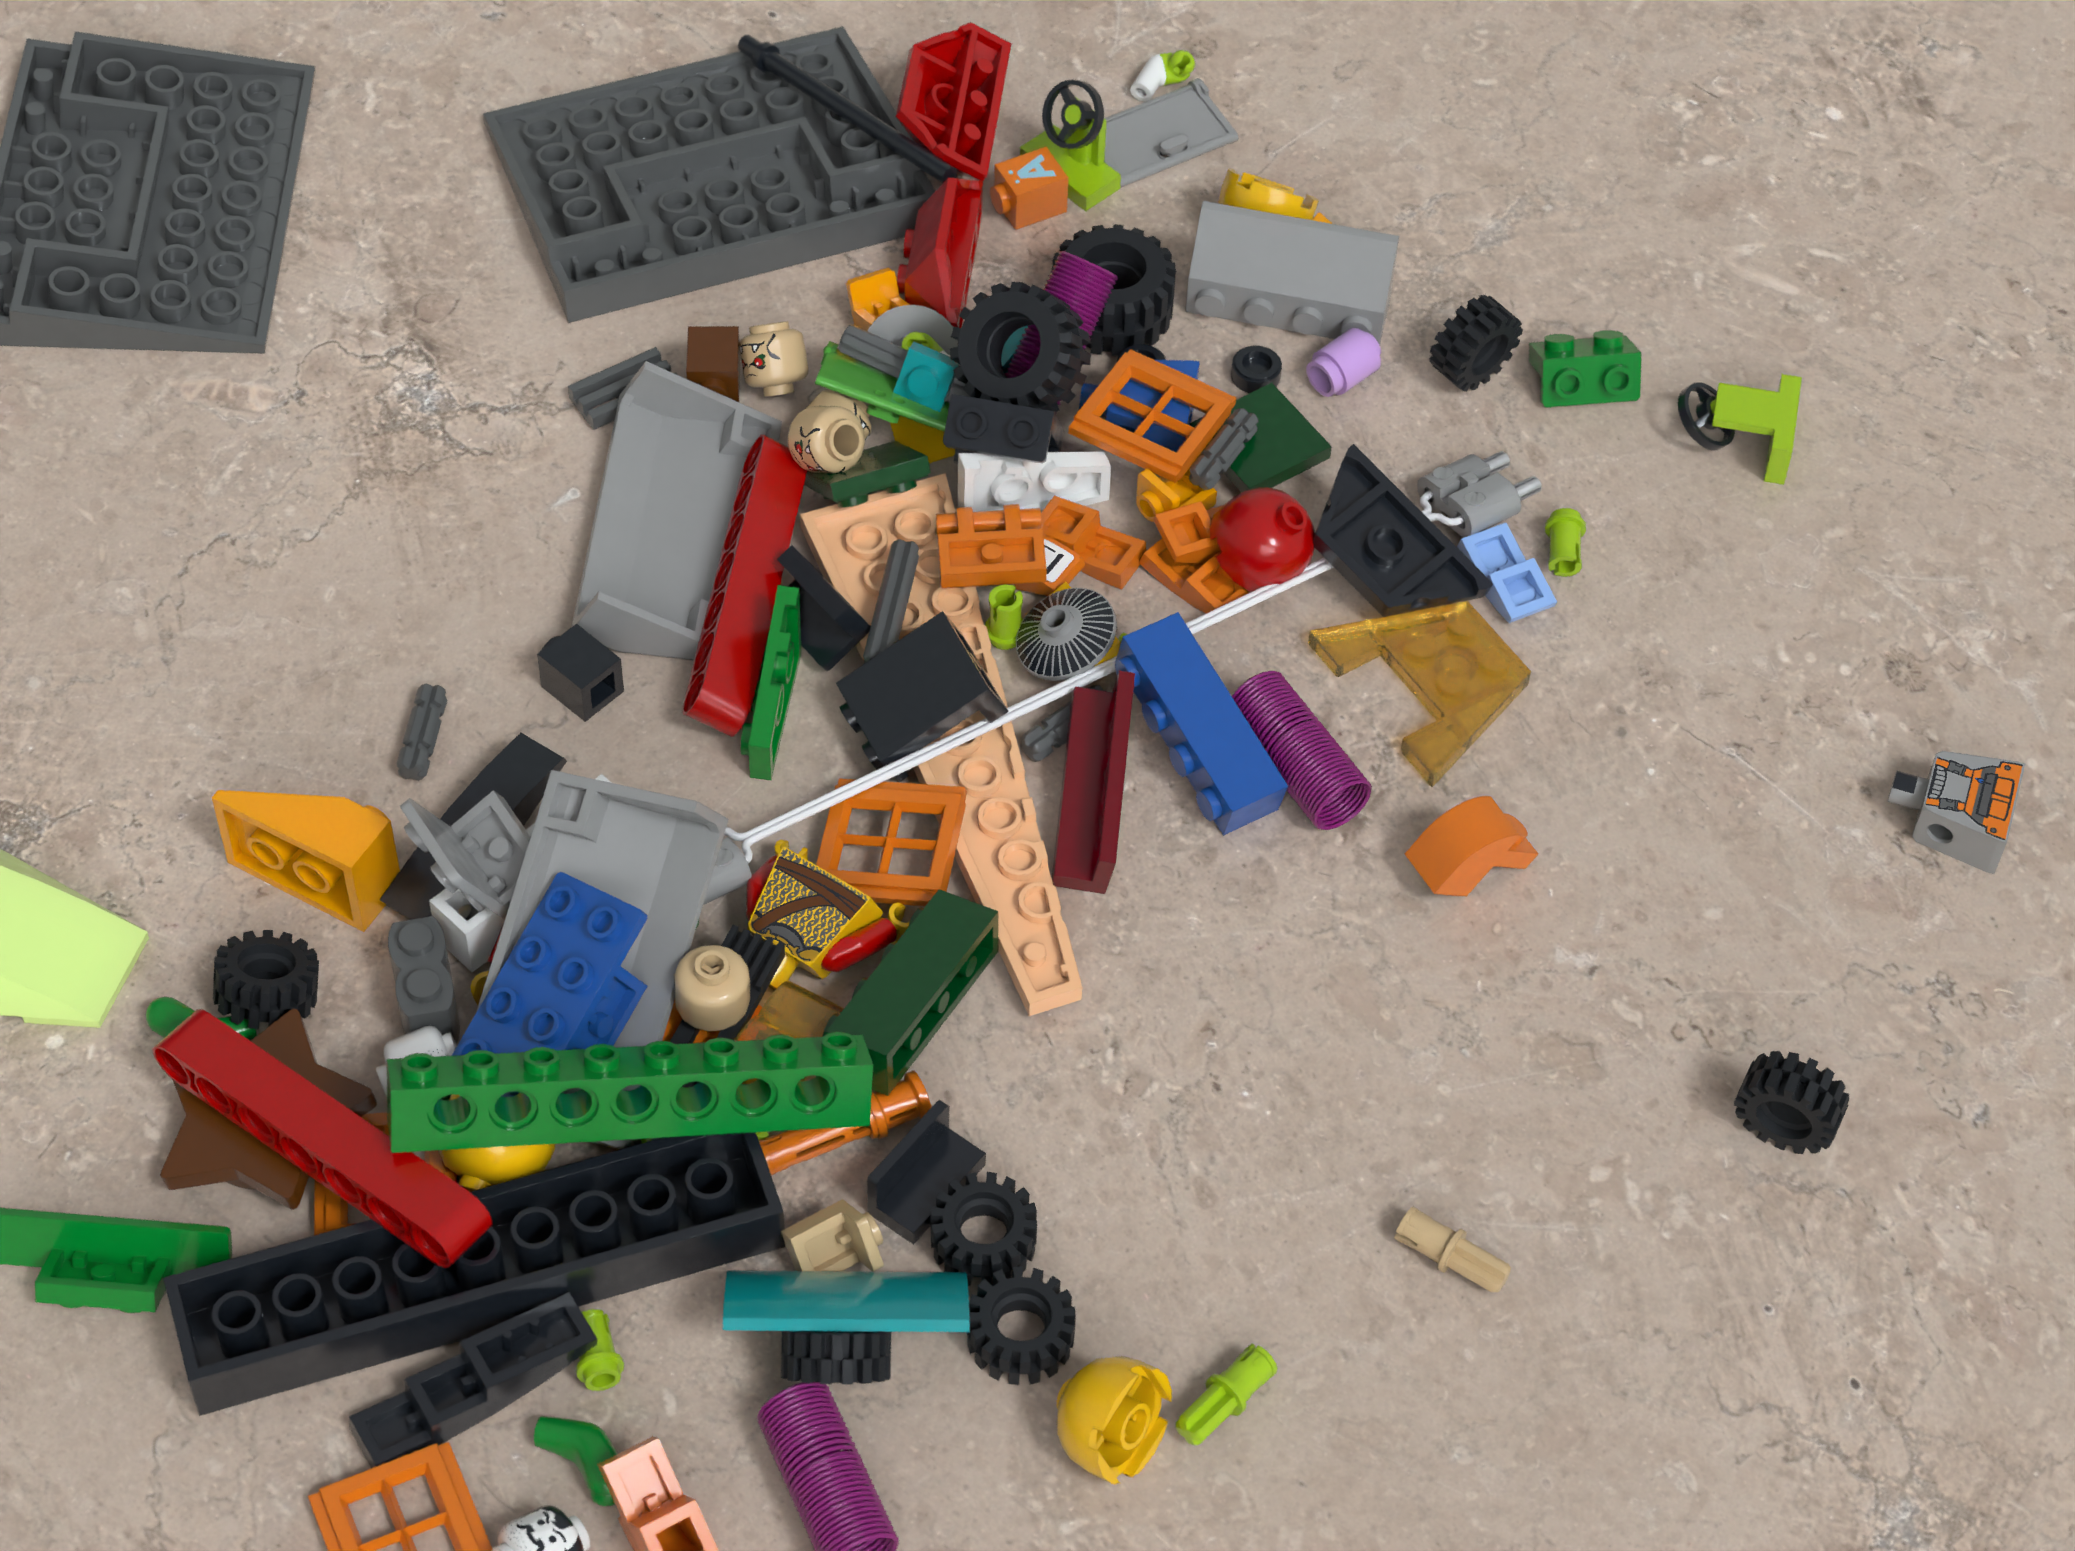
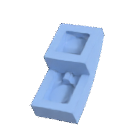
[1457,522,1557,623]

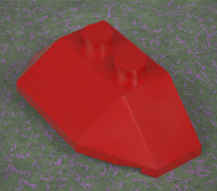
[896,22,1012,181]
[897,178,983,328]

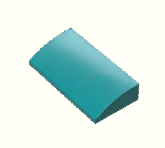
[723,1270,970,1332]

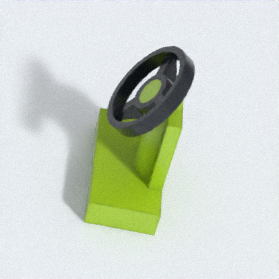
[1020,80,1121,211]
[1678,374,1802,485]

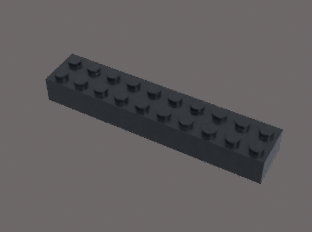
[163,1132,786,1416]

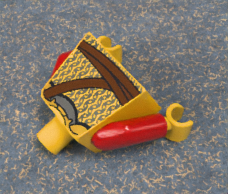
[746,839,909,992]

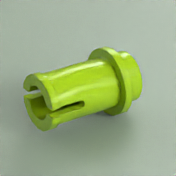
[1545,508,1586,577]
[985,584,1023,650]
[576,1309,624,1391]

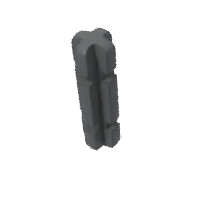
[1189,408,1258,490]
[396,683,447,781]
[1020,685,1104,762]

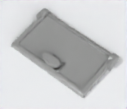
[1104,78,1239,188]

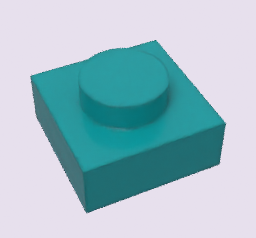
[893,342,960,412]

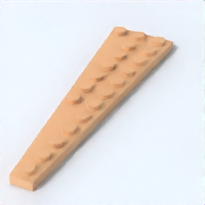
[800,473,1082,1016]

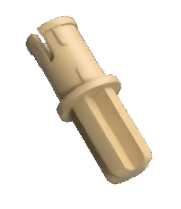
[1394,1206,1511,1292]

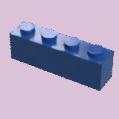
[1115,612,1288,836]

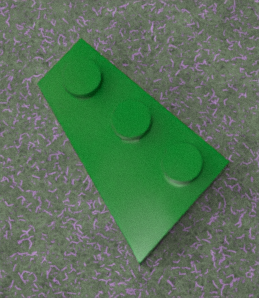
[740,585,801,781]

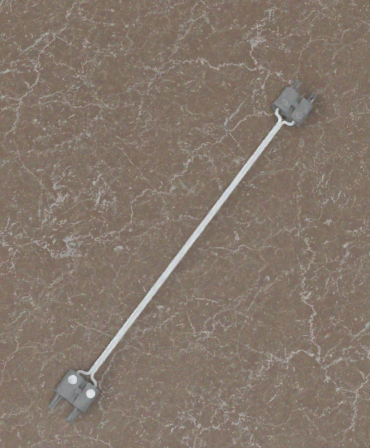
[703,451,1542,905]

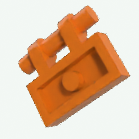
[936,504,1047,588]

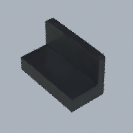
[777,545,871,671]
[867,1100,986,1245]

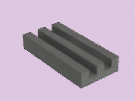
[568,347,678,430]

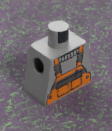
[1887,751,2025,874]

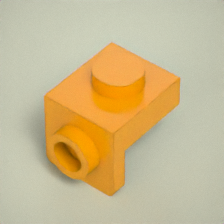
[846,268,910,331]
[1136,468,1217,522]

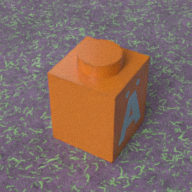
[990,147,1069,230]

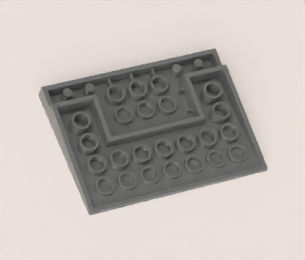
[483,27,935,323]
[0,31,315,354]

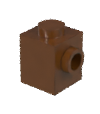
[686,326,740,402]

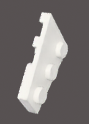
[957,451,1111,512]

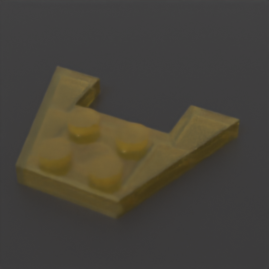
[1308,601,1531,787]

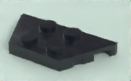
[1313,444,1493,617]

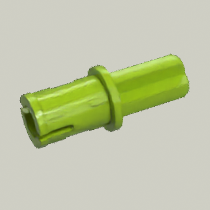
[1175,1344,1277,1445]

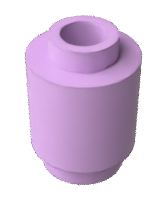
[1306,328,1381,397]

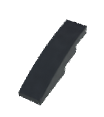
[380,733,567,920]
[349,1292,597,1468]

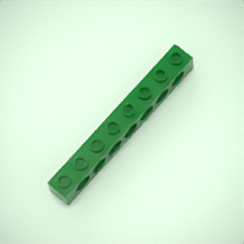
[387,1032,873,1153]

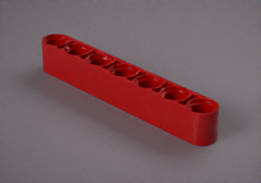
[682,434,807,737]
[153,1009,492,1268]

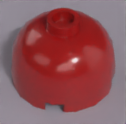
[1209,487,1315,592]

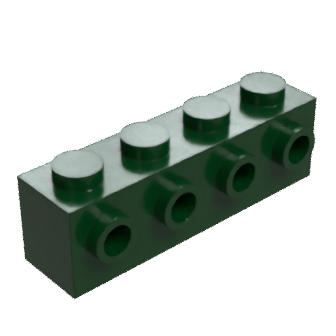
[823,889,998,1096]

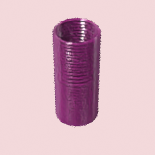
[1004,251,1118,414]
[1232,671,1372,830]
[757,1382,899,1551]

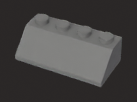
[1186,201,1399,346]

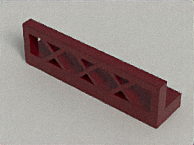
[1052,671,1135,894]

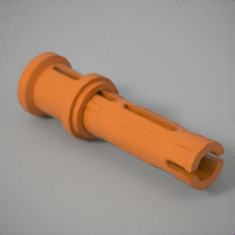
[759,1070,932,1176]

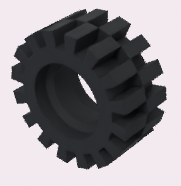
[1429,295,1523,392]
[213,930,319,1029]
[1734,1051,1850,1154]
[931,1172,1038,1287]
[967,1266,1076,1385]
[781,1331,891,1385]

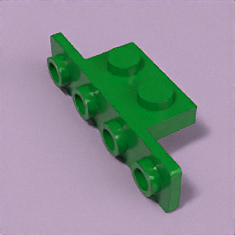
[0,1208,232,1313]

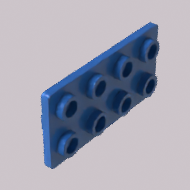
[451,872,648,1097]

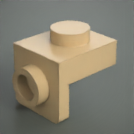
[781,1199,884,1272]

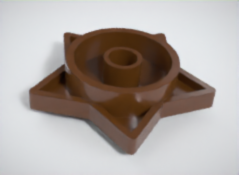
[160,1009,377,1210]

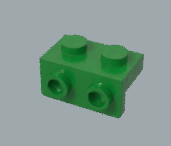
[1529,330,1641,407]

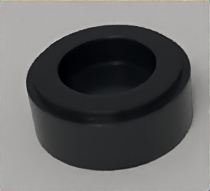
[1231,346,1282,393]

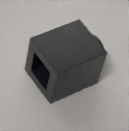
[537,623,624,722]

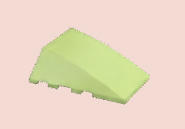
[0,849,149,1028]

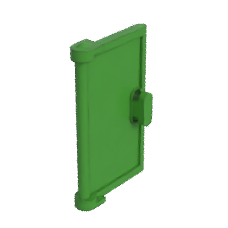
[815,341,950,432]

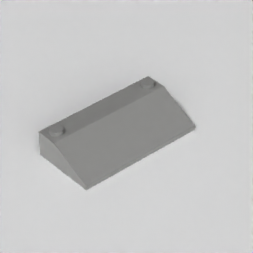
[572,361,782,660]
[477,770,729,1150]

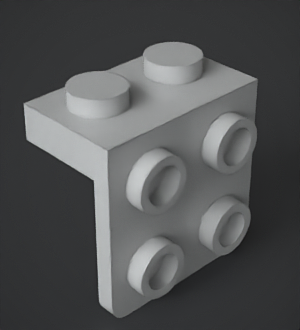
[400,790,530,920]

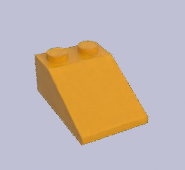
[212,790,400,932]

